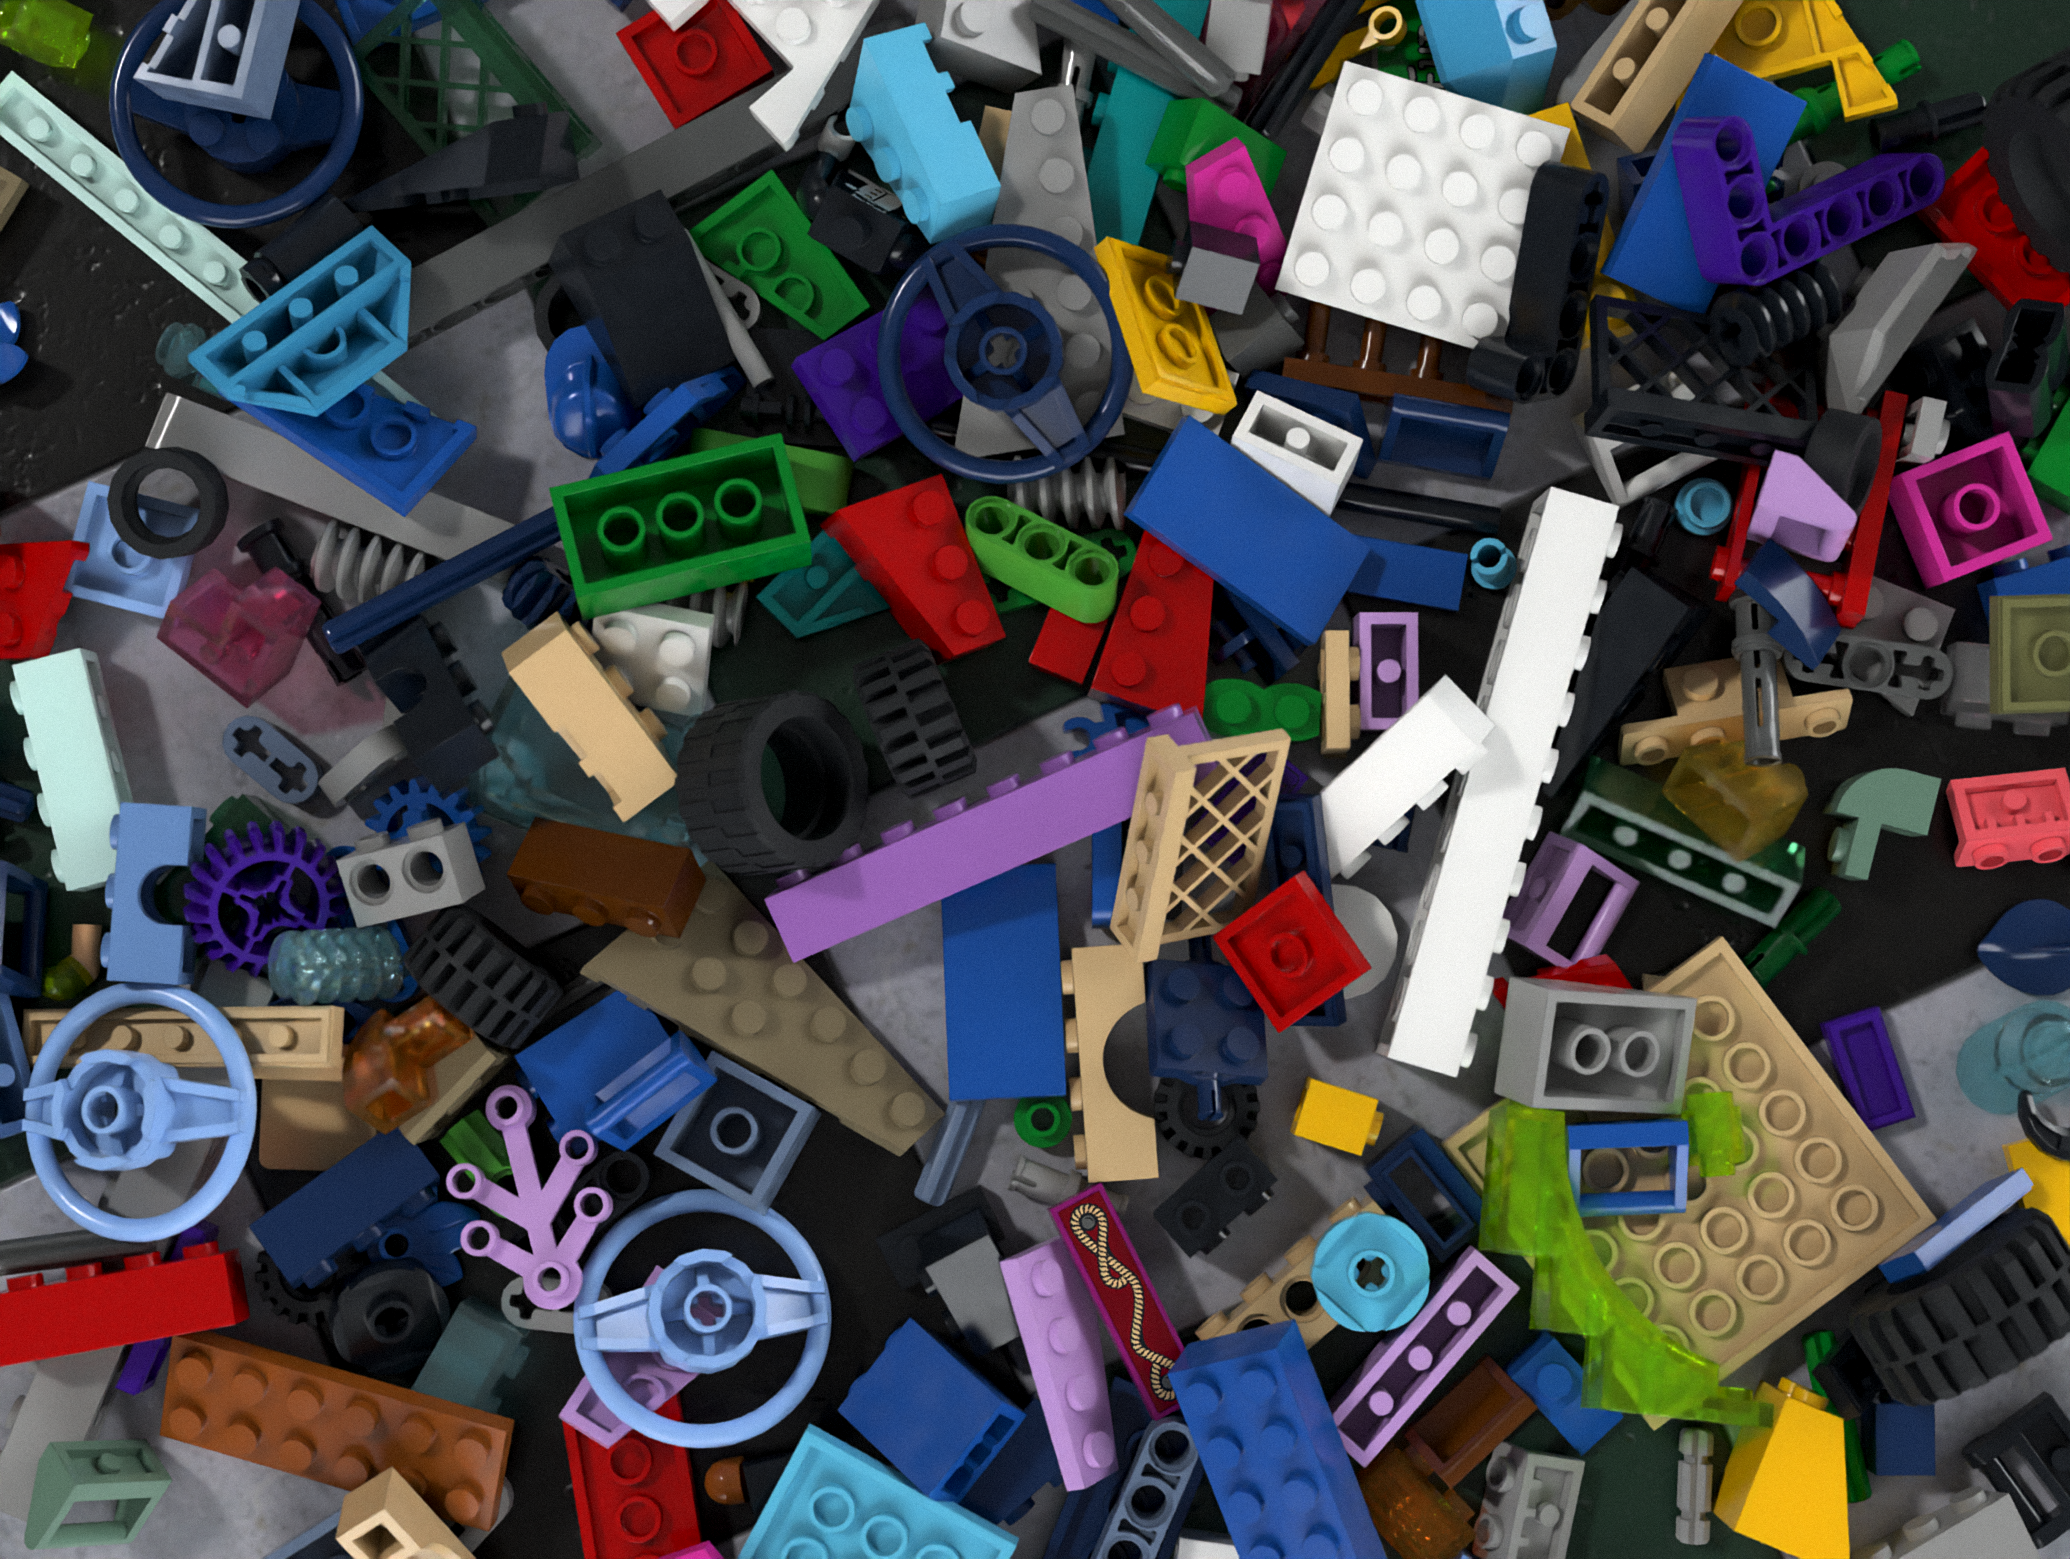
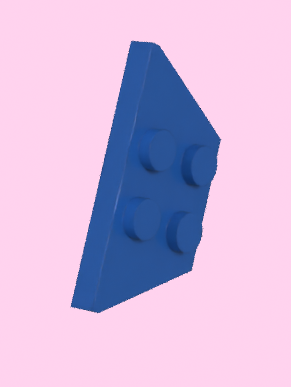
[588,366,747,479]

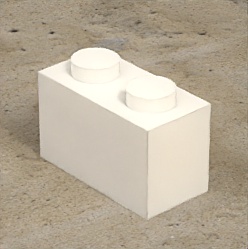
[1230,390,1364,517]

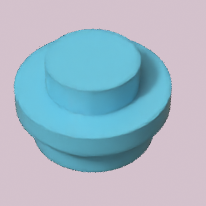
[1674,478,1733,536]

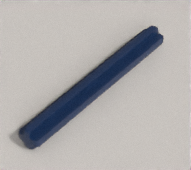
[322,506,562,654]

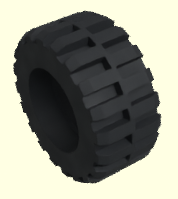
[1982,45,2070,276]
[1849,1207,2070,1407]

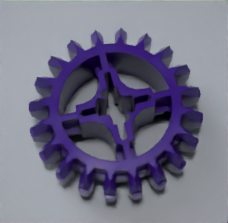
[183,819,346,978]

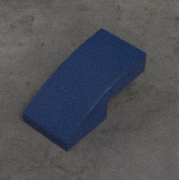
[1734,538,1842,671]

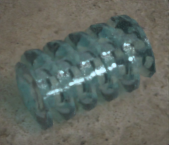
[268,926,404,1005]

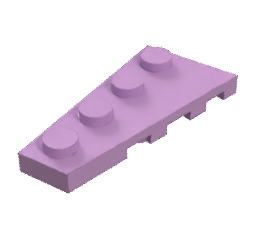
[999,1235,1119,1491]

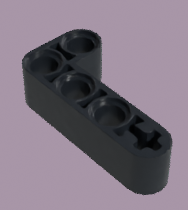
[1466,160,1610,404]

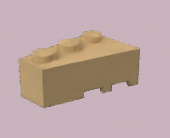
[501,611,677,822]

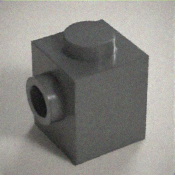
[1208,280,1305,382]

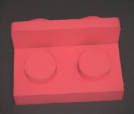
[1946,768,2070,870]

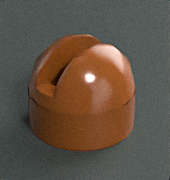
[704,1456,749,1505]

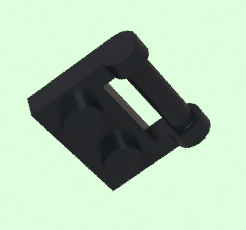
[1961,1391,2070,1549]

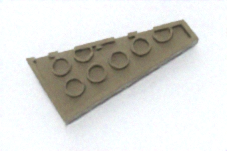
[580,860,945,1157]

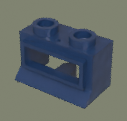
[1362,1124,1498,1263]

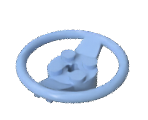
[22,982,257,1243]
[573,1189,832,1448]

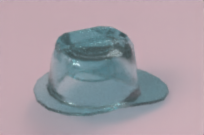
[1956,1000,2070,1114]

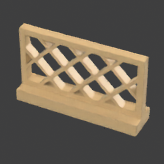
[1110,728,1291,964]

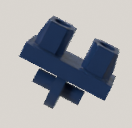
[1210,588,1308,687]

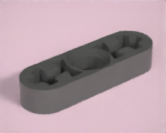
[1779,634,1953,699]

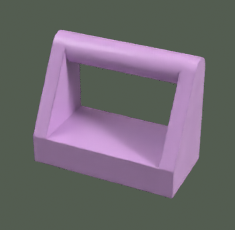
[1746,450,1857,562]
[1502,831,1640,967]

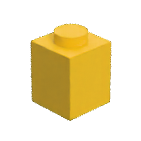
[1289,1076,1384,1156]

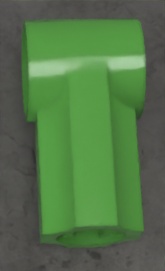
[440,1108,546,1218]

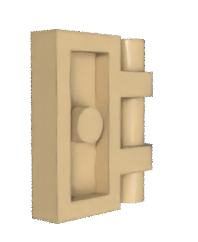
[1317,630,1361,759]

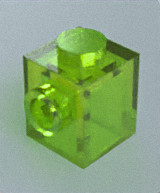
[0,0,93,68]

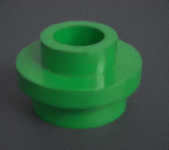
[1014,1097,1072,1148]

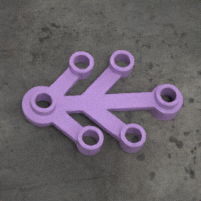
[446,1085,613,1310]

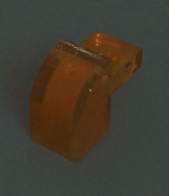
[342,995,472,1135]

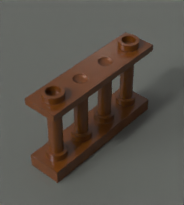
[1280,300,1514,416]

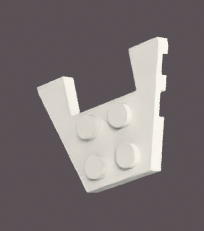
[645,0,880,152]

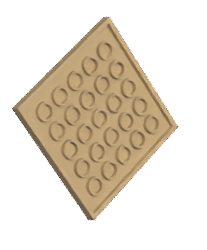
[1439,936,1937,1431]

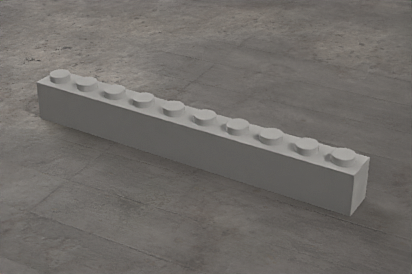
[0,956,283,1522]

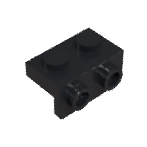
[1153,1137,1278,1258]

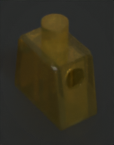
[1661,741,1808,863]

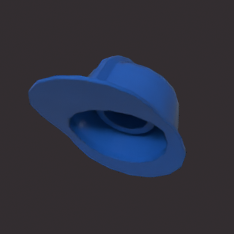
[544,324,642,459]

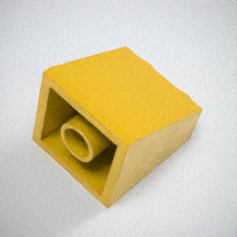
[1711,1377,1850,1559]

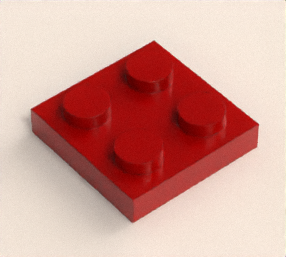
[616,0,775,130]
[1212,871,1372,1033]

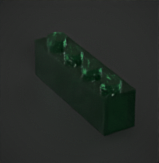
[1559,755,1805,928]

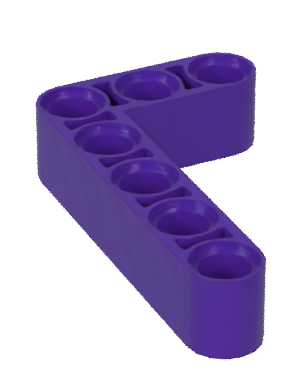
[1672,115,1945,286]

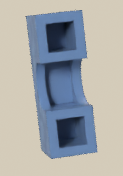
[100,802,207,985]

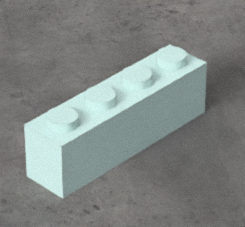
[10,648,134,892]

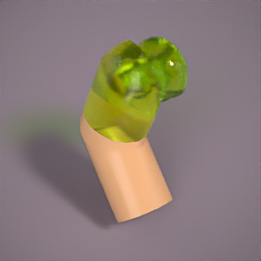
[42,924,102,1001]

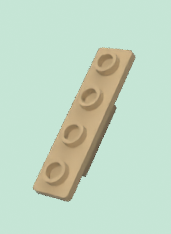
[1617,657,1853,766]

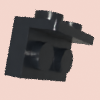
[1894,317,1998,457]

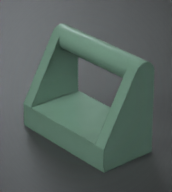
[24,1439,172,1550]

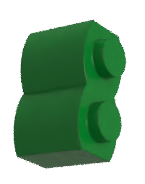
[1203,678,1322,745]

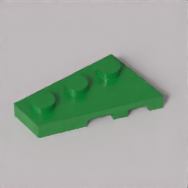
[689,169,874,342]

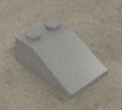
[1494,977,1697,1115]

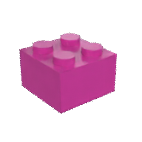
[1888,431,2053,590]

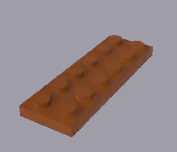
[160,1330,514,1532]

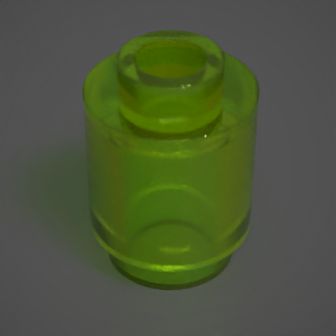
[1680,1091,1747,1178]

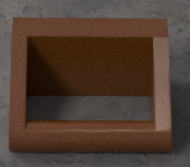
[1402,1353,1538,1489]

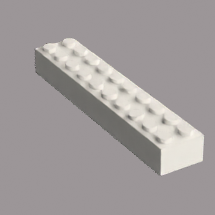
[1375,487,1623,1078]

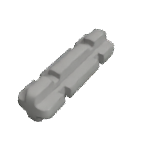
[1675,1427,1714,1545]

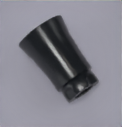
[239,192,364,304]

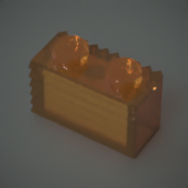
[1355,1440,1478,1559]

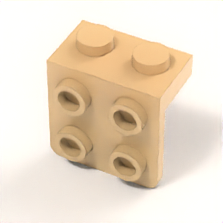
[252,1044,381,1171]

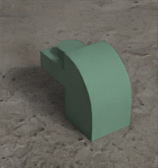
[1822,768,1941,881]

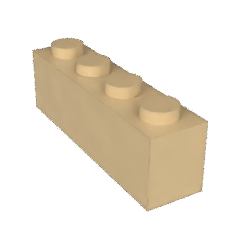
[1570,0,1744,154]

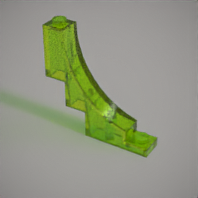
[1478,1099,1774,1428]

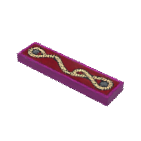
[1046,1182,1185,1421]

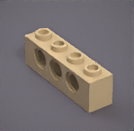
[1195,1195,1386,1350]

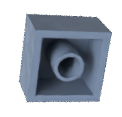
[653,1051,822,1216]

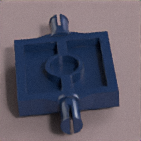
[1144,934,1268,1121]

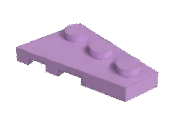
[558,1265,722,1449]

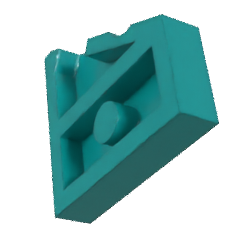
[754,530,891,639]

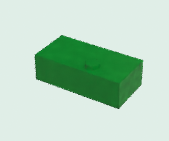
[549,433,812,621]

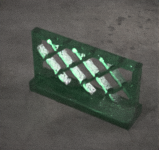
[352,0,603,228]

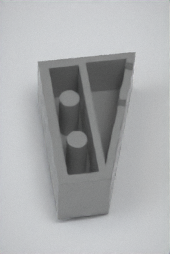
[915,0,1042,95]

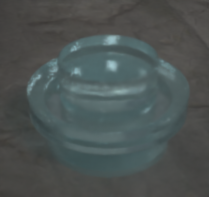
[155,322,206,379]

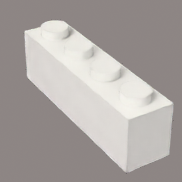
[1318,674,1496,880]

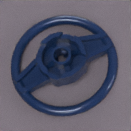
[109,0,364,229]
[877,224,1134,484]

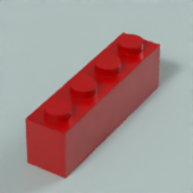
[0,1240,250,1367]

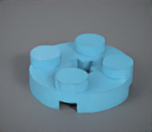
[1310,1211,1430,1332]

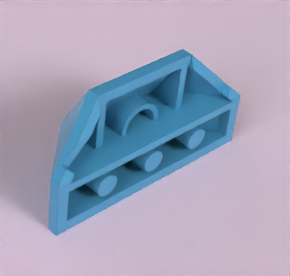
[1415,0,1557,115]
[188,225,412,417]

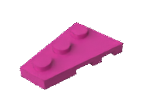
[1185,137,1288,317]

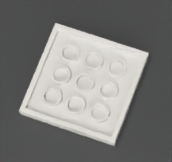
[1274,61,1570,349]

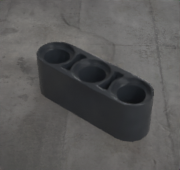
[508,1147,656,1277]

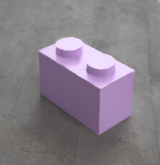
[1352,612,1419,734]

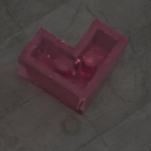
[156,566,321,709]

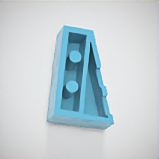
[846,22,1001,245]

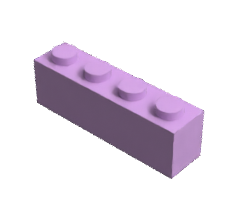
[1327,1242,1520,1468]

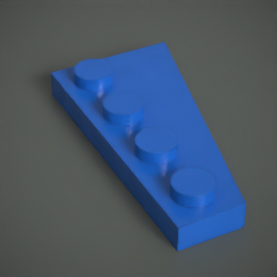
[217,383,477,518]

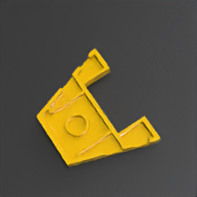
[1675,0,1898,123]

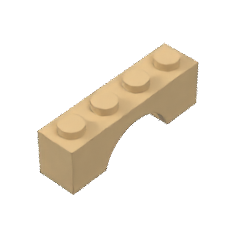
[1060,944,1159,1183]
[335,1467,476,1559]

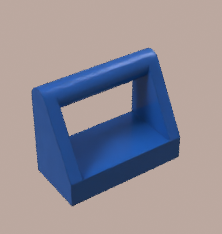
[584,1030,718,1152]
[1560,1118,1689,1218]

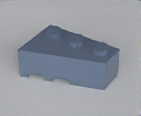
[133,0,300,120]

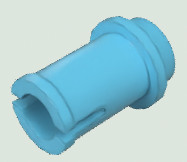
[1470,538,1517,590]

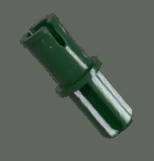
[1740,886,1842,990]

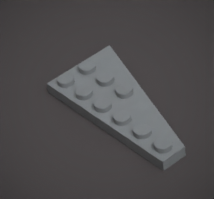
[955,84,1125,457]

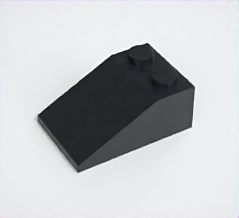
[548,189,736,411]

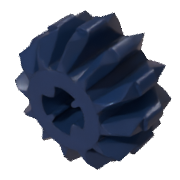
[502,556,593,634]

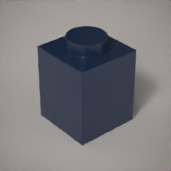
[1861,1386,1935,1476]

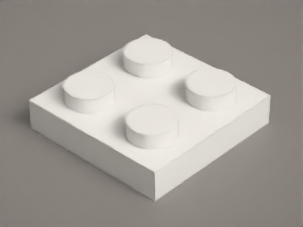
[592,603,715,718]

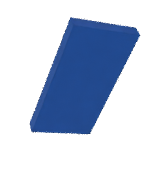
[1600,53,1808,314]
[1123,415,1371,646]
[941,863,1066,1102]

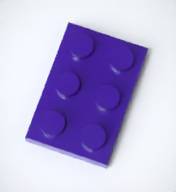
[791,285,964,463]

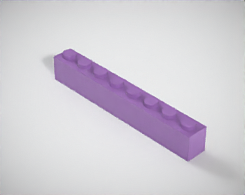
[764,702,1220,963]

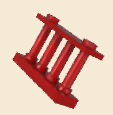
[1709,375,1908,630]

